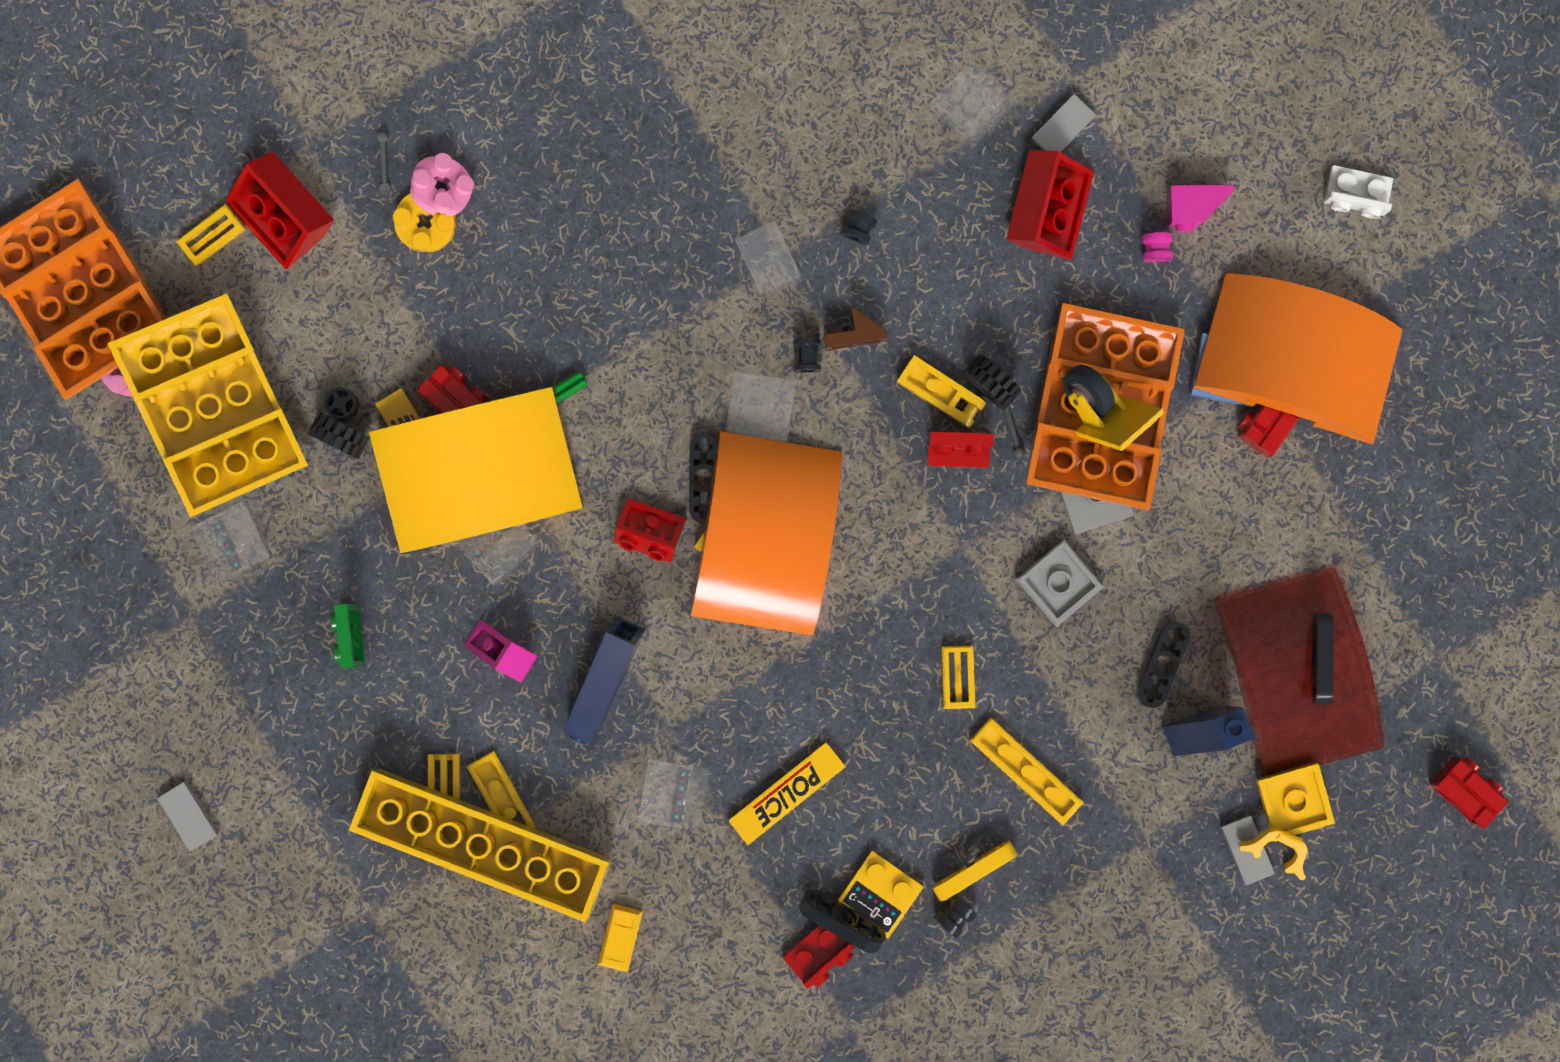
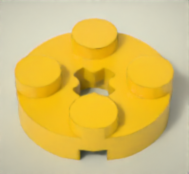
[393,193,456,252]

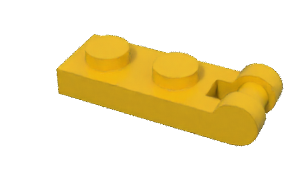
[897,355,986,429]

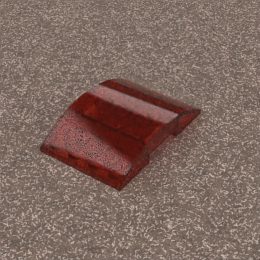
[1214,567,1384,777]

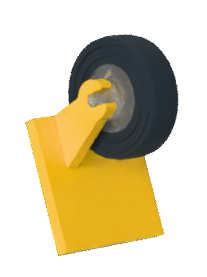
[1062,365,1164,451]

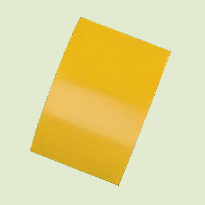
[107,294,308,518]
[369,387,583,553]

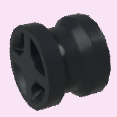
[840,210,877,245]
[324,388,360,421]

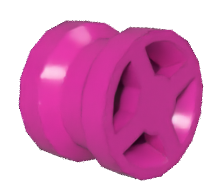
[1141,232,1174,262]

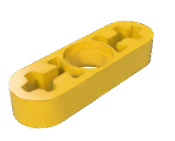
[932,840,1018,902]

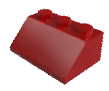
[1006,150,1094,260]
[225,152,334,270]

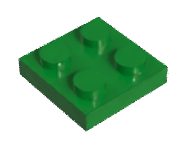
[330,604,365,669]

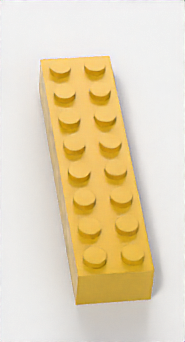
[349,768,612,922]

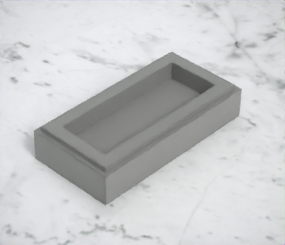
[1031,94,1096,152]
[157,781,219,852]
[1220,815,1275,886]

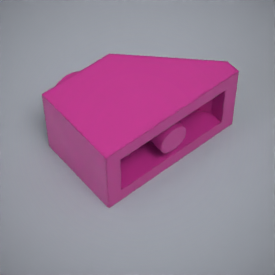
[1166,185,1234,233]
[463,619,537,683]

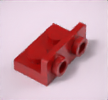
[927,432,994,468]
[613,498,687,563]
[782,925,855,989]

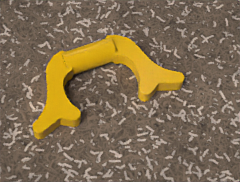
[1238,826,1308,880]

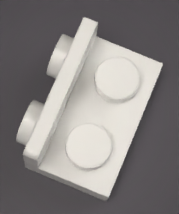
[1323,165,1393,219]

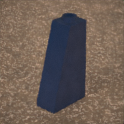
[563,617,646,744]
[1162,704,1255,756]

